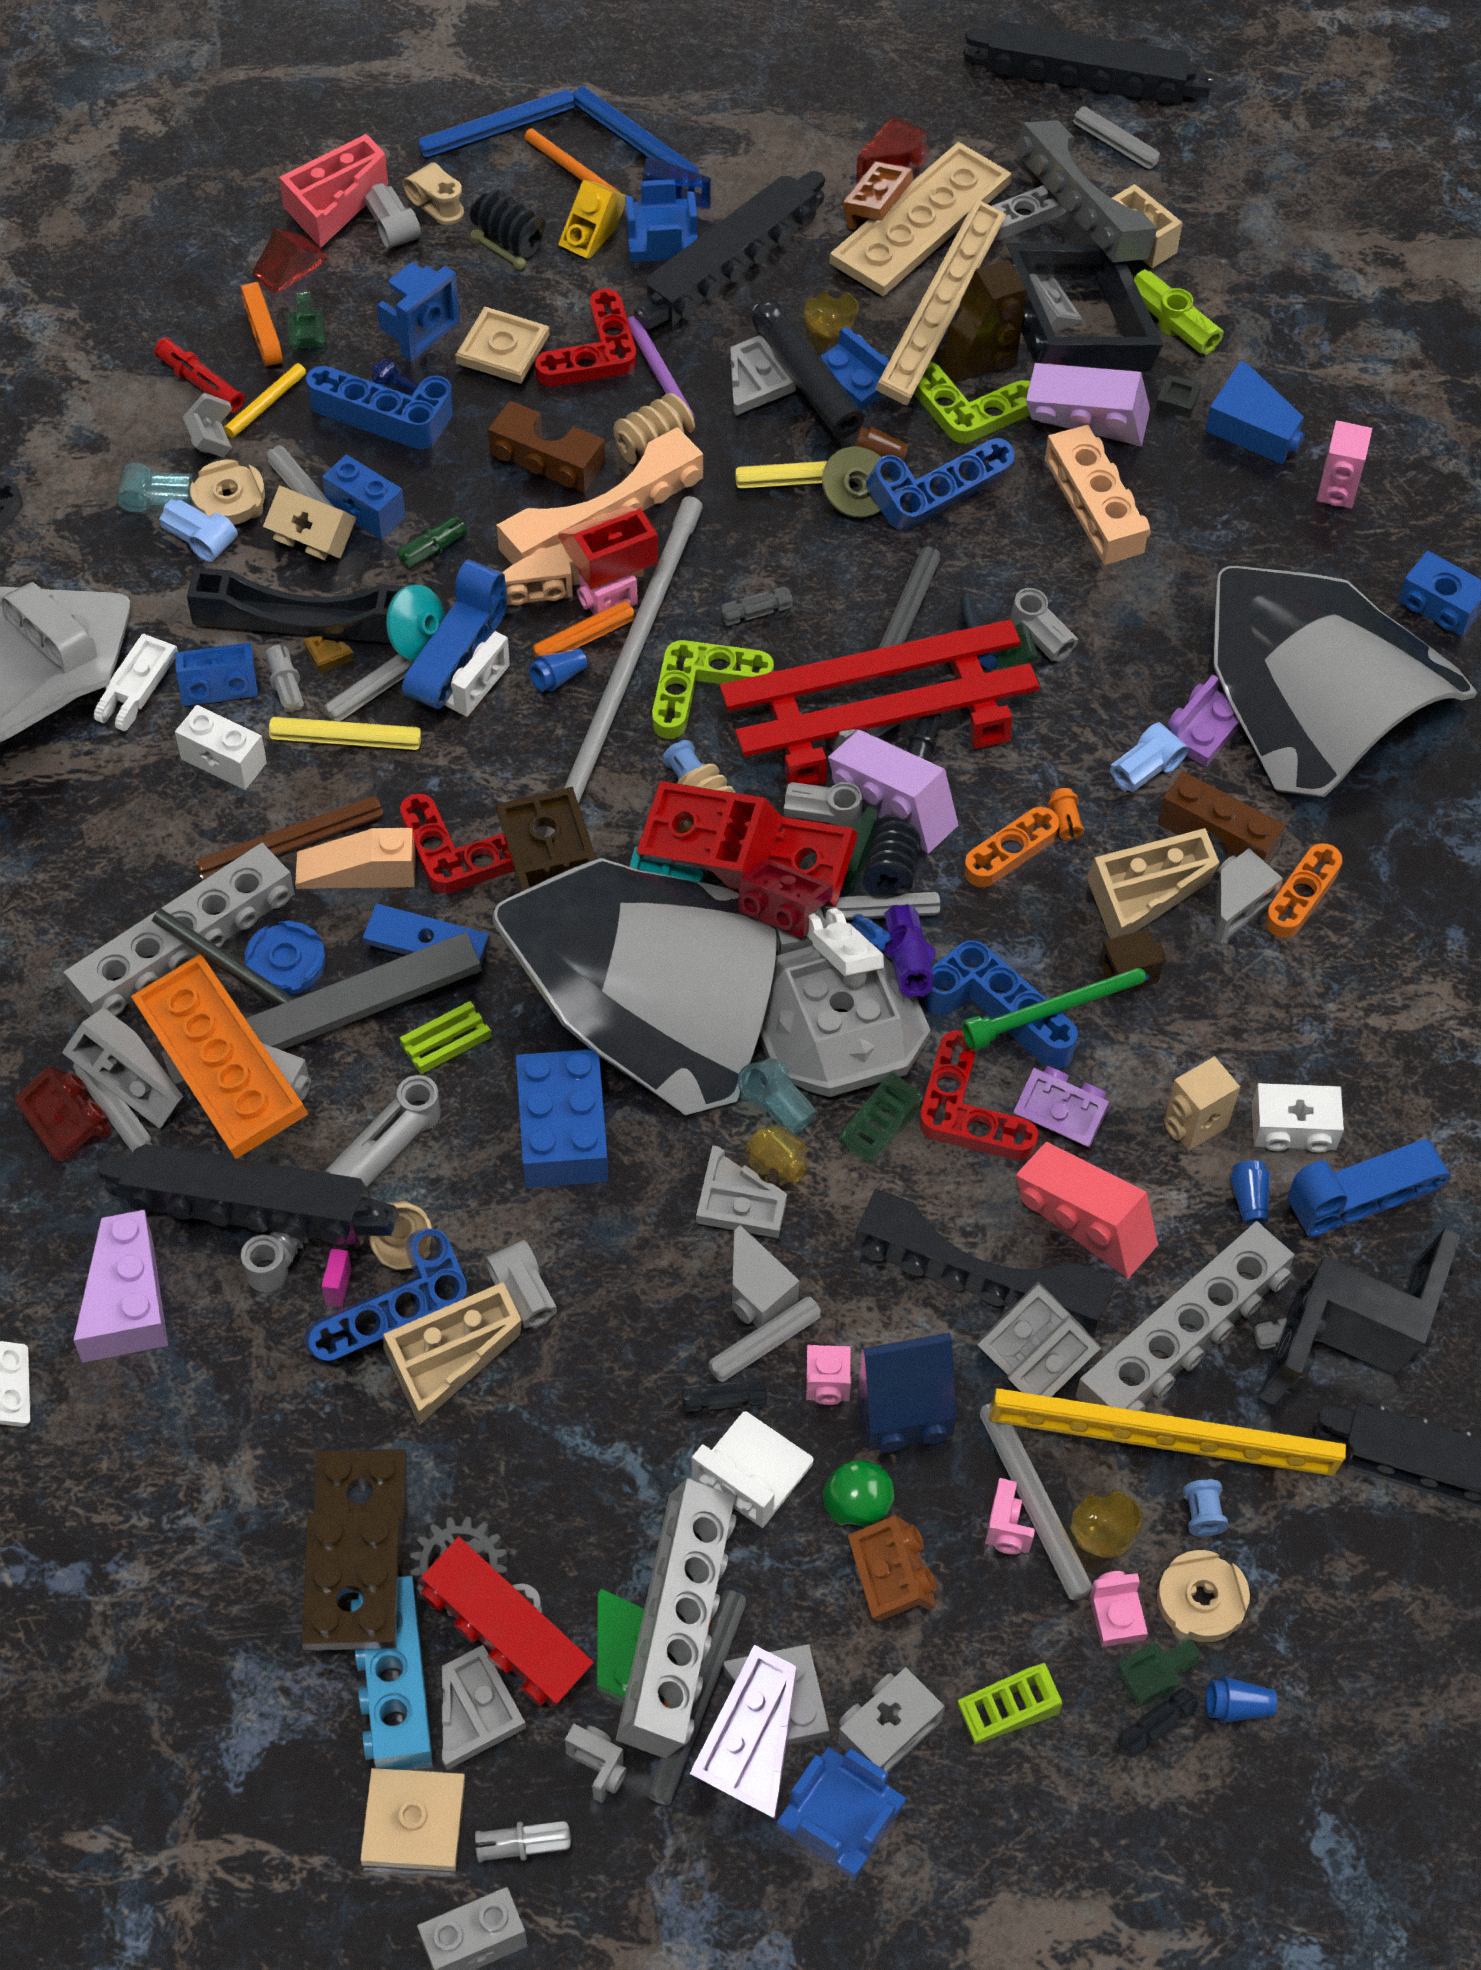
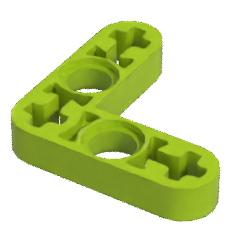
[914,361,1031,443]
[652,640,774,739]

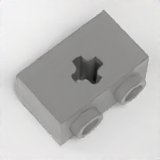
[838,1667,945,1772]
[417,1887,528,1970]

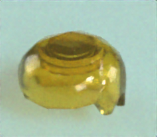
[802,291,860,339]
[1070,1489,1143,1558]

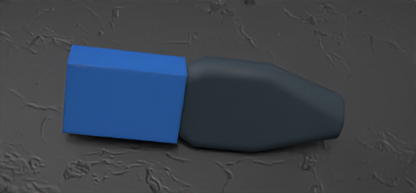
[960,595,1000,670]

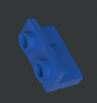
[821,327,890,410]
[175,642,258,706]

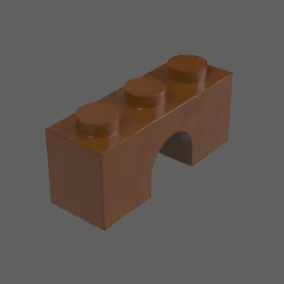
[488,400,605,493]
[1157,771,1286,865]

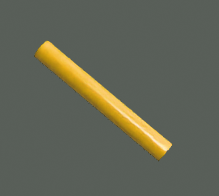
[224,363,306,438]

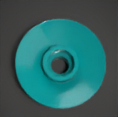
[386,585,445,661]

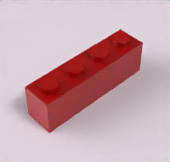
[417,1536,593,1707]

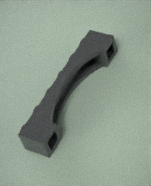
[1016,120,1158,262]

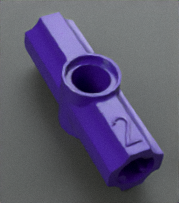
[882,904,935,998]

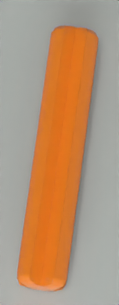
[533,600,635,658]

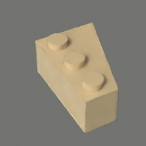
[1086,828,1219,939]
[383,1282,522,1425]

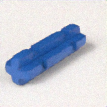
[850,914,891,951]

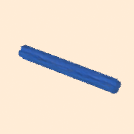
[572,86,699,185]
[418,89,575,158]

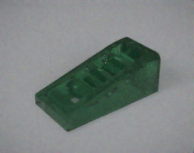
[841,806,877,892]
[838,1073,923,1164]

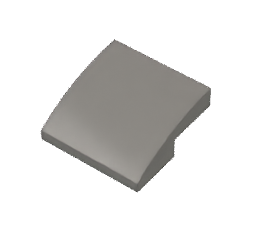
[977,1282,1101,1397]

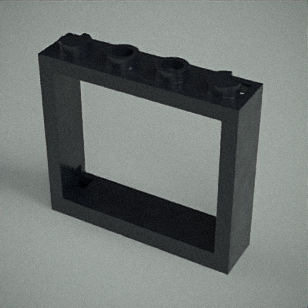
[996,243,1164,370]

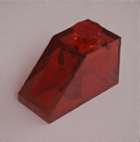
[856,116,929,183]

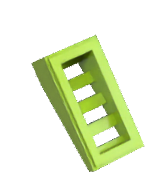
[957,1663,1062,1745]

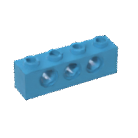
[351,1576,433,1770]

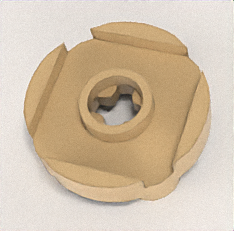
[190,460,265,525]
[1157,1550,1250,1642]

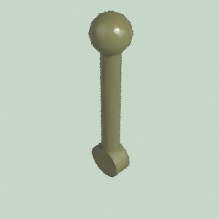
[470,229,527,271]

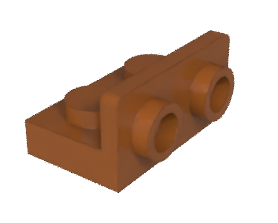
[843,162,913,230]
[848,1515,937,1622]

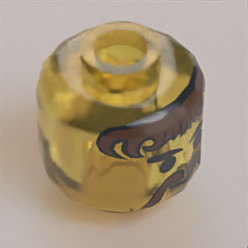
[745,1125,808,1187]

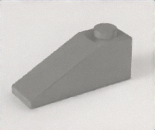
[62,1007,183,1129]

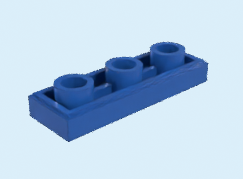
[363,903,491,974]

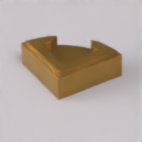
[303,636,354,674]

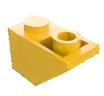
[558,179,626,259]

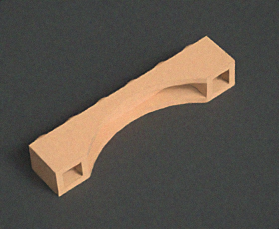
[497,427,703,565]

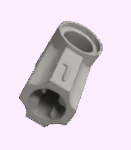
[365,183,421,249]
[1009,588,1078,663]
[784,782,862,830]
[485,1240,557,1328]

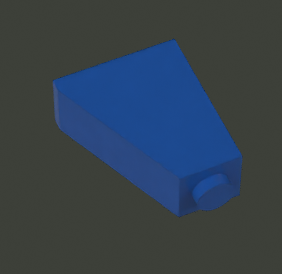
[1205,361,1305,464]

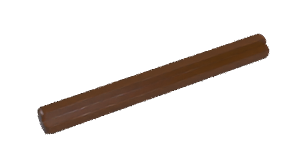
[195,796,383,881]

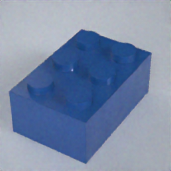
[516,1049,608,1188]

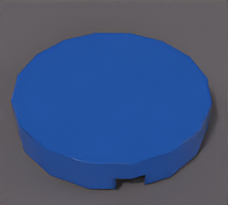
[244,921,326,995]

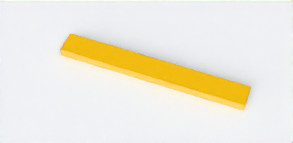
[988,1388,1346,1476]

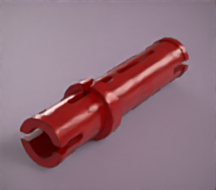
[154,337,245,413]

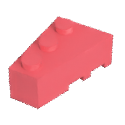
[279,134,388,248]
[1016,1142,1158,1279]

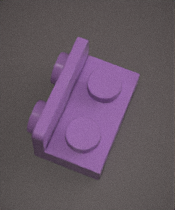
[1168,675,1241,767]
[1013,1066,1112,1148]

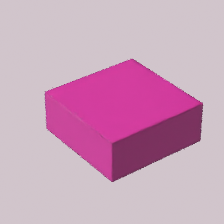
[321,1248,352,1308]

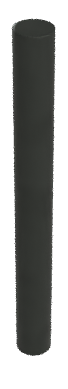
[151,908,295,1006]

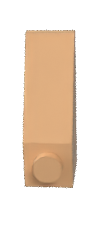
[295,828,416,889]

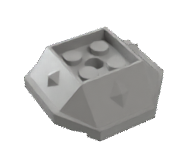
[759,946,931,1097]

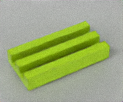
[400,1001,492,1074]

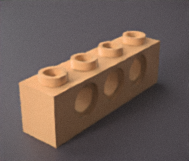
[1045,424,1150,565]

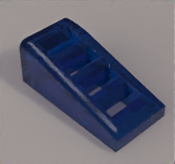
[643,158,711,208]

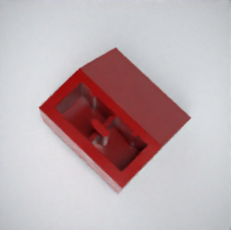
[558,506,658,590]

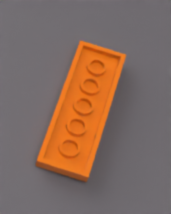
[131,954,308,1159]

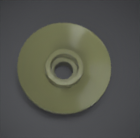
[822,446,893,518]

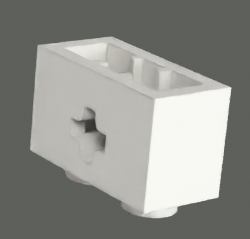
[175,705,267,790]
[1252,1083,1344,1153]

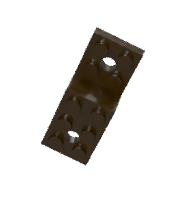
[496,787,596,894]
[302,1449,406,1650]

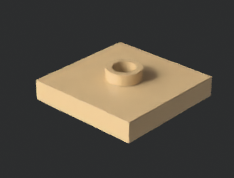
[455,307,550,384]
[360,1768,465,1871]

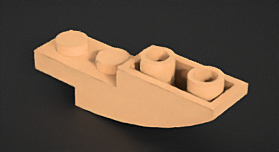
[502,543,644,605]

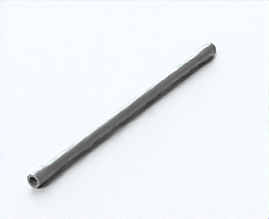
[544,497,703,837]

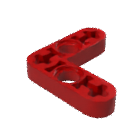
[535,289,636,387]
[400,793,514,894]
[920,1030,1038,1160]

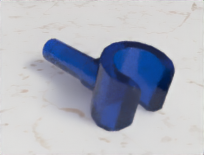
[372,359,419,392]

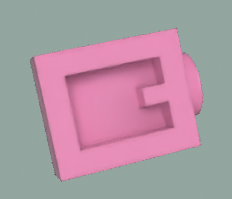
[577,573,638,615]
[806,1345,851,1405]
[985,1478,1035,1554]
[1089,1571,1148,1647]

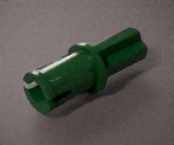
[397,515,467,568]

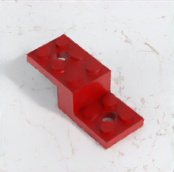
[636,781,858,907]

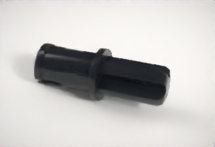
[906,713,941,761]

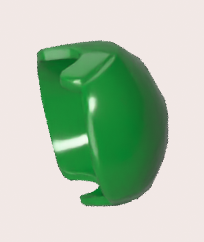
[822,1460,895,1528]

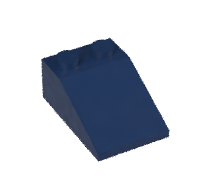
[857,1332,956,1453]

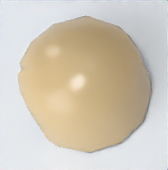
[368,1201,432,1270]

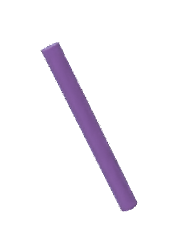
[627,316,695,418]

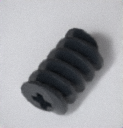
[469,189,545,259]
[862,815,921,897]

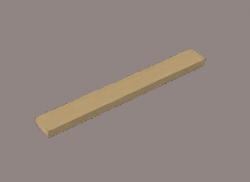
[875,199,1007,406]

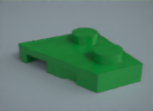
[597,1589,668,1703]

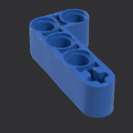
[306,366,454,449]
[866,438,1015,530]
[402,559,507,709]
[923,940,1078,1069]
[1287,1139,1451,1237]
[304,1228,467,1361]

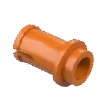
[1048,788,1084,840]

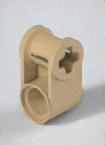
[403,162,464,225]

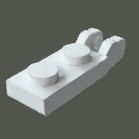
[94,634,178,731]
[807,908,884,977]

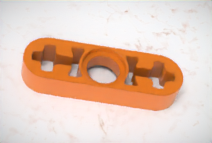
[240,282,283,367]
[964,807,1059,887]
[1265,843,1342,938]

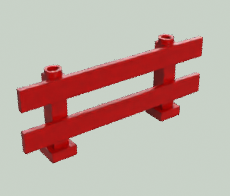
[719,619,1040,786]

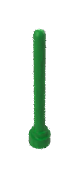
[961,968,1146,1052]

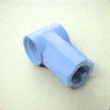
[159,499,238,562]
[1110,722,1189,792]

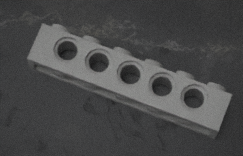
[63,842,295,1016]
[1076,1221,1295,1412]
[616,1478,736,1758]

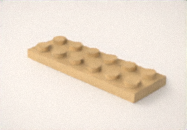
[829,142,1012,296]

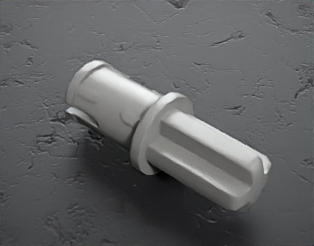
[265,645,304,713]
[475,1821,571,1862]

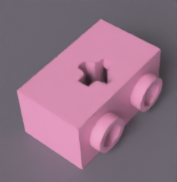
[1316,420,1372,509]

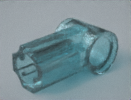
[116,463,193,512]
[738,1058,818,1137]

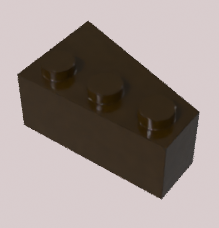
[936,260,1027,383]

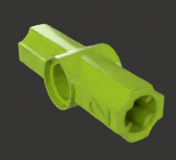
[1134,269,1224,356]

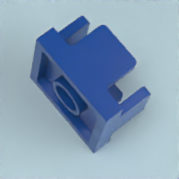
[624,179,698,262]
[377,263,460,362]
[776,1746,906,1880]

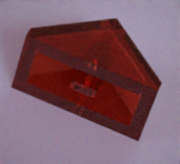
[252,229,329,295]

